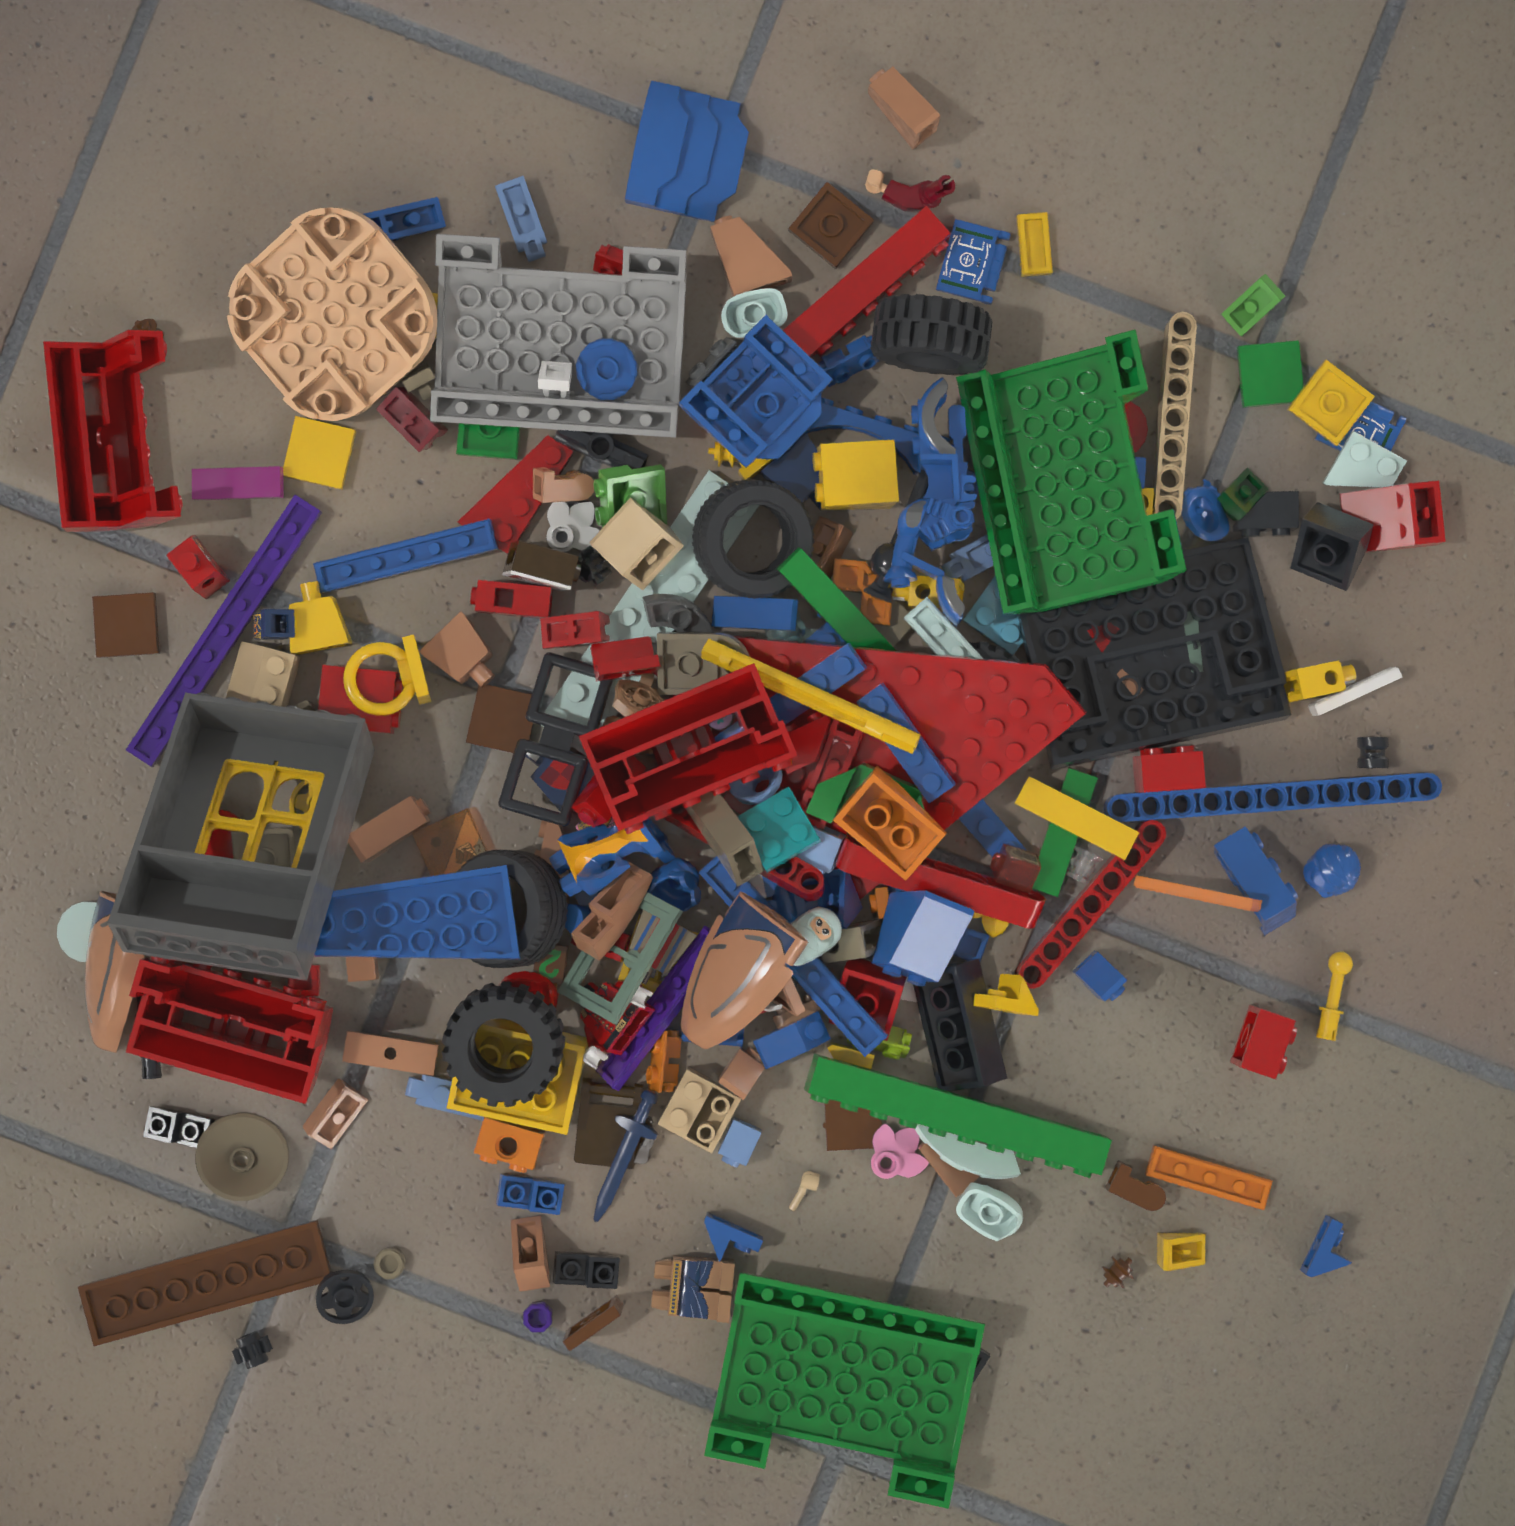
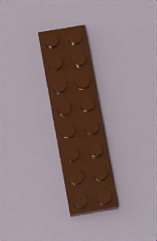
[78,1219,332,1346]

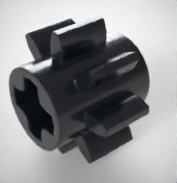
[577,545,612,586]
[232,1331,273,1369]

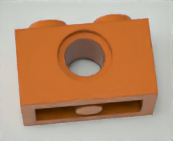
[474,1117,546,1173]

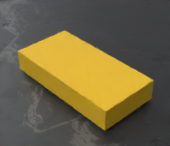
[1016,212,1053,277]

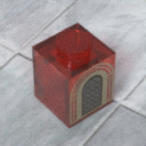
[990,843,1042,893]

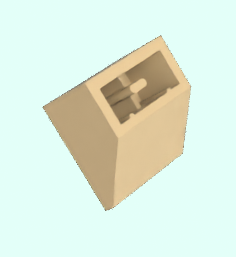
[589,497,684,590]
[658,1067,741,1153]

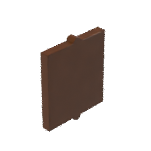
[823,1099,882,1151]

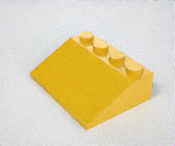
[447,1018,588,1135]

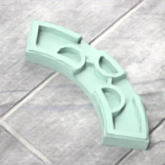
[915,1124,1021,1179]

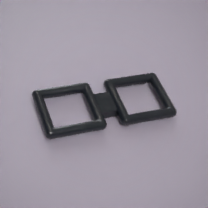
[498,652,614,827]

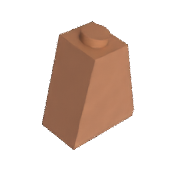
[868,66,940,150]
[710,215,792,297]
[348,796,431,863]

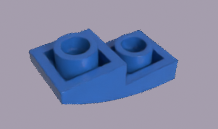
[496,1174,564,1215]

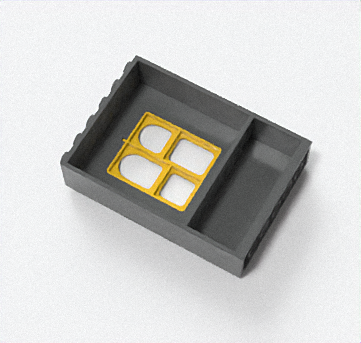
[107,693,375,981]

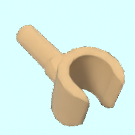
[789,1171,820,1211]

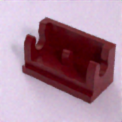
[376,387,448,452]

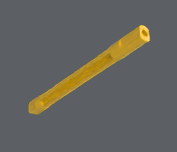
[701,638,921,754]

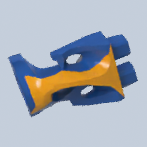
[549,817,676,897]

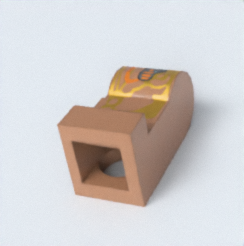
[533,467,594,503]

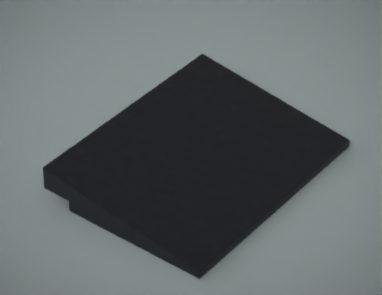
[1017,537,1292,770]

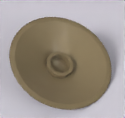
[195,1113,289,1201]

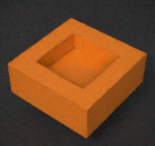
[869,886,889,919]

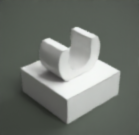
[538,361,572,398]

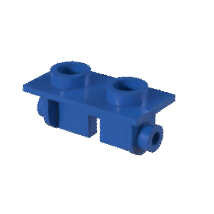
[817,335,879,387]

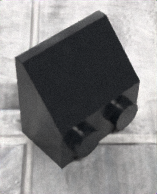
[1290,502,1374,591]

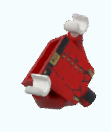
[580,980,655,1070]

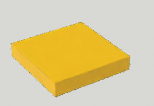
[1287,360,1375,446]
[283,416,356,490]

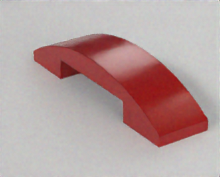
[800,719,864,830]

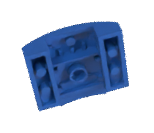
[625,81,749,222]
[679,315,833,468]

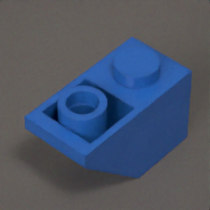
[1072,950,1127,1002]

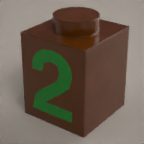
[533,944,569,988]

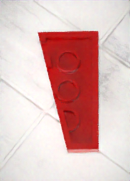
[457,435,574,554]

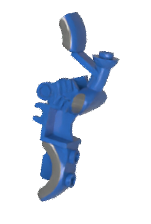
[883,377,977,627]

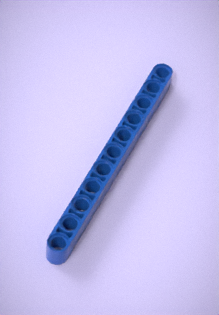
[1103,773,1442,822]

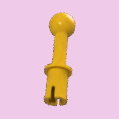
[1316,951,1353,1041]

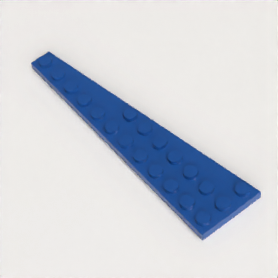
[314,865,520,960]

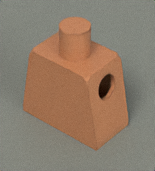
[419,611,495,688]

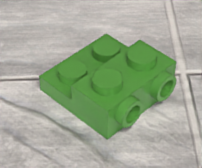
[593,464,667,527]

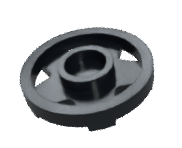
[315,1269,374,1324]

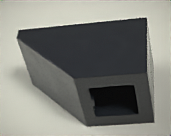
[1233,491,1299,537]

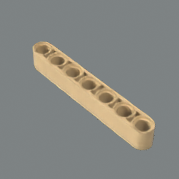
[1152,312,1197,520]

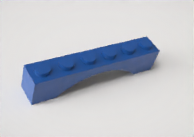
[803,397,954,476]

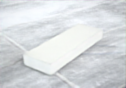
[1308,667,1402,716]

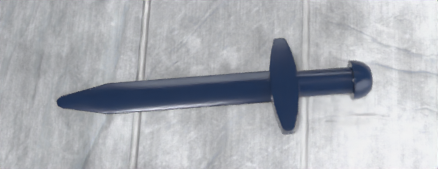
[594,1089,658,1222]

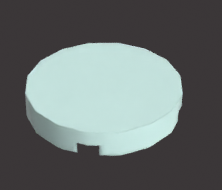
[57,902,97,962]

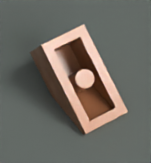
[718,1047,765,1100]
[511,1215,550,1292]

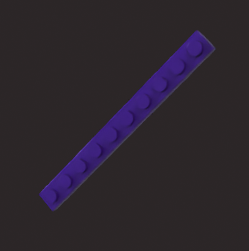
[126,495,322,767]

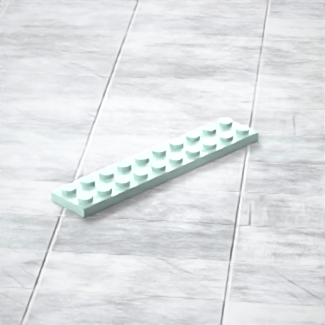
[541,470,760,756]

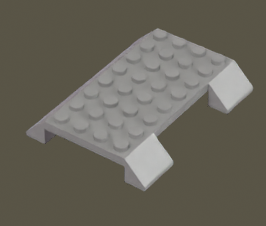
[430,234,686,438]

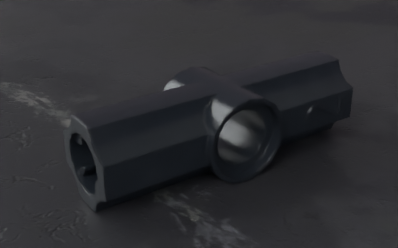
[554,430,649,469]

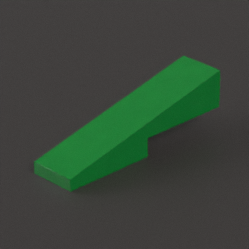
[1028,767,1098,897]

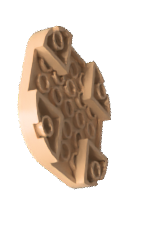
[227,208,437,421]

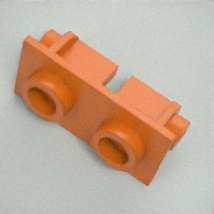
[646,1029,682,1093]

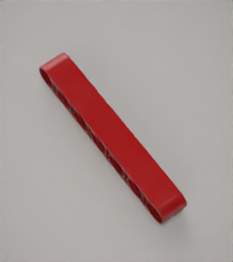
[663,809,825,901]
[1016,820,1166,989]
[835,835,1046,929]

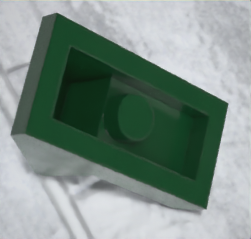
[1217,467,1268,521]

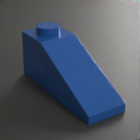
[363,197,446,241]

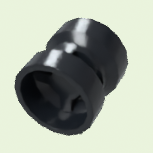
[1357,737,1389,768]

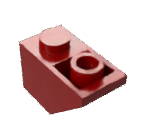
[785,712,834,774]

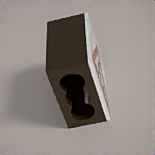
[502,540,581,591]

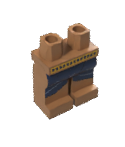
[651,1255,735,1323]

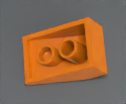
[833,766,946,881]

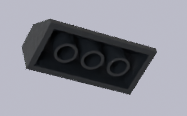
[913,958,1007,1091]

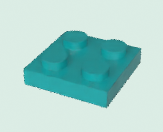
[737,787,821,873]

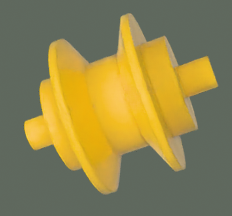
[708,442,738,468]

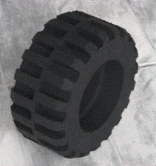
[870,294,993,375]
[442,981,565,1107]

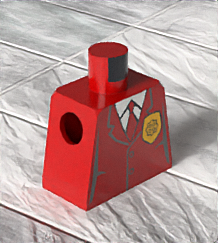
[166,535,230,599]

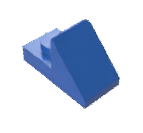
[704,1212,763,1262]
[1300,1215,1352,1278]

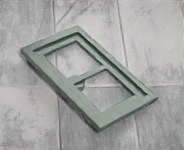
[557,892,683,1025]

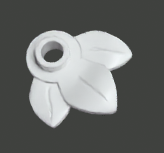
[546,502,600,552]

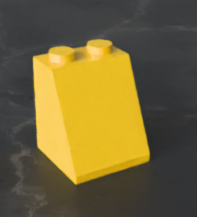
[812,440,899,510]

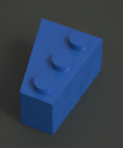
[1214,826,1298,936]

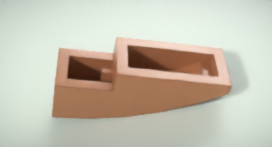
[571,862,653,961]

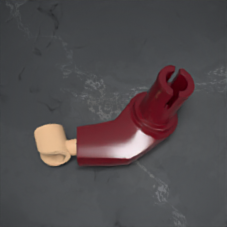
[865,169,955,212]

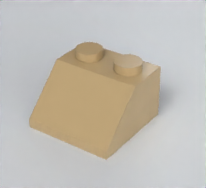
[226,641,301,707]

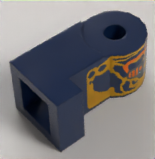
[253,609,295,640]

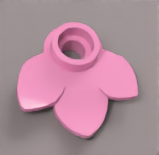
[871,1124,929,1179]

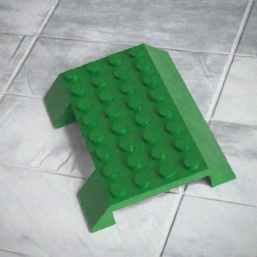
[956,329,1187,615]
[704,1272,985,1509]

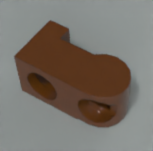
[1105,1160,1166,1211]

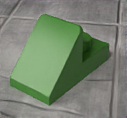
[1221,274,1286,336]

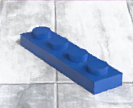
[857,683,956,803]

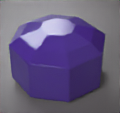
[523,1302,553,1332]

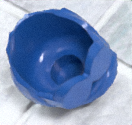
[1303,844,1361,898]
[647,857,701,912]

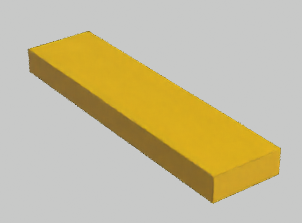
[1015,776,1139,860]

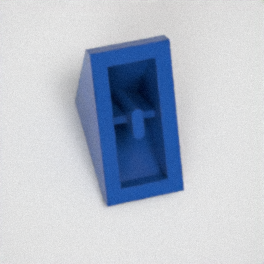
[818,869,863,929]

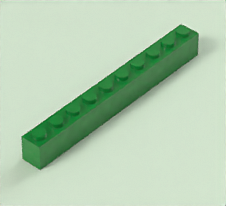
[804,1053,1112,1178]

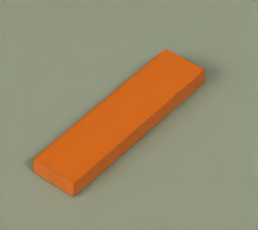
[1134,875,1262,912]
[1145,1145,1273,1210]

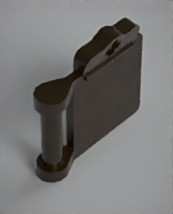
[574,1077,655,1169]

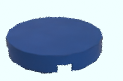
[576,338,637,400]

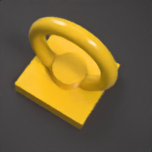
[343,635,431,716]

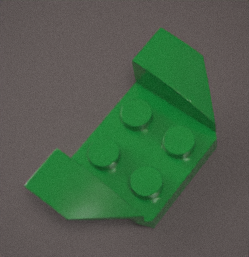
[806,762,924,823]

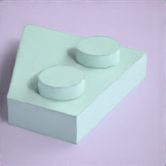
[1322,431,1407,487]

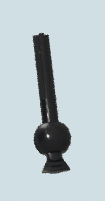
[863,470,929,603]

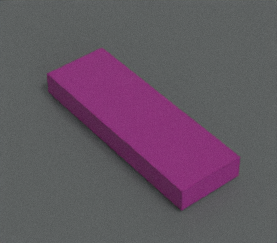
[192,466,284,500]

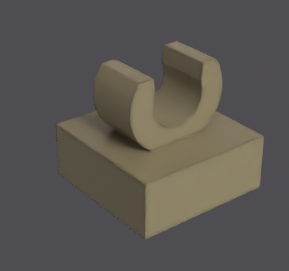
[402,363,435,401]

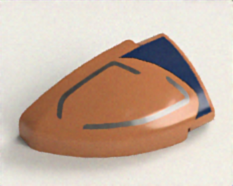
[85,891,145,1053]
[681,891,809,1049]

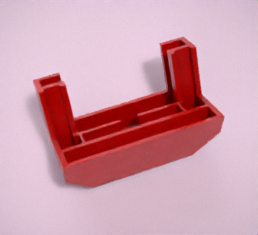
[43,330,183,532]
[579,663,798,834]
[126,956,333,1104]

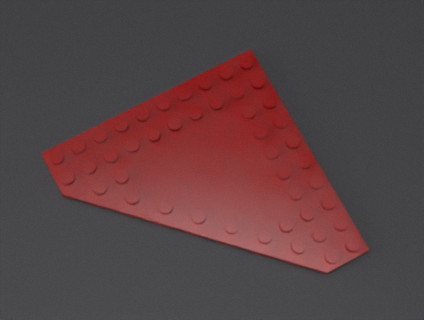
[654,635,1086,899]

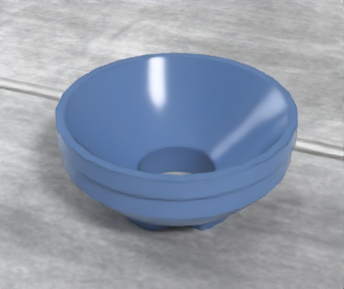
[729,767,783,805]

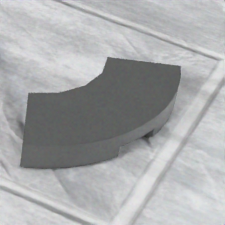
[642,594,714,633]

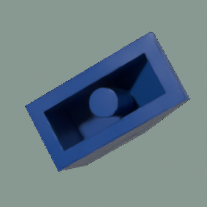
[753,1011,831,1069]

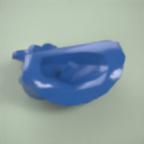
[1181,479,1230,541]

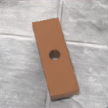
[342,1030,439,1076]

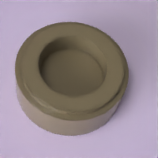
[374,1247,406,1279]

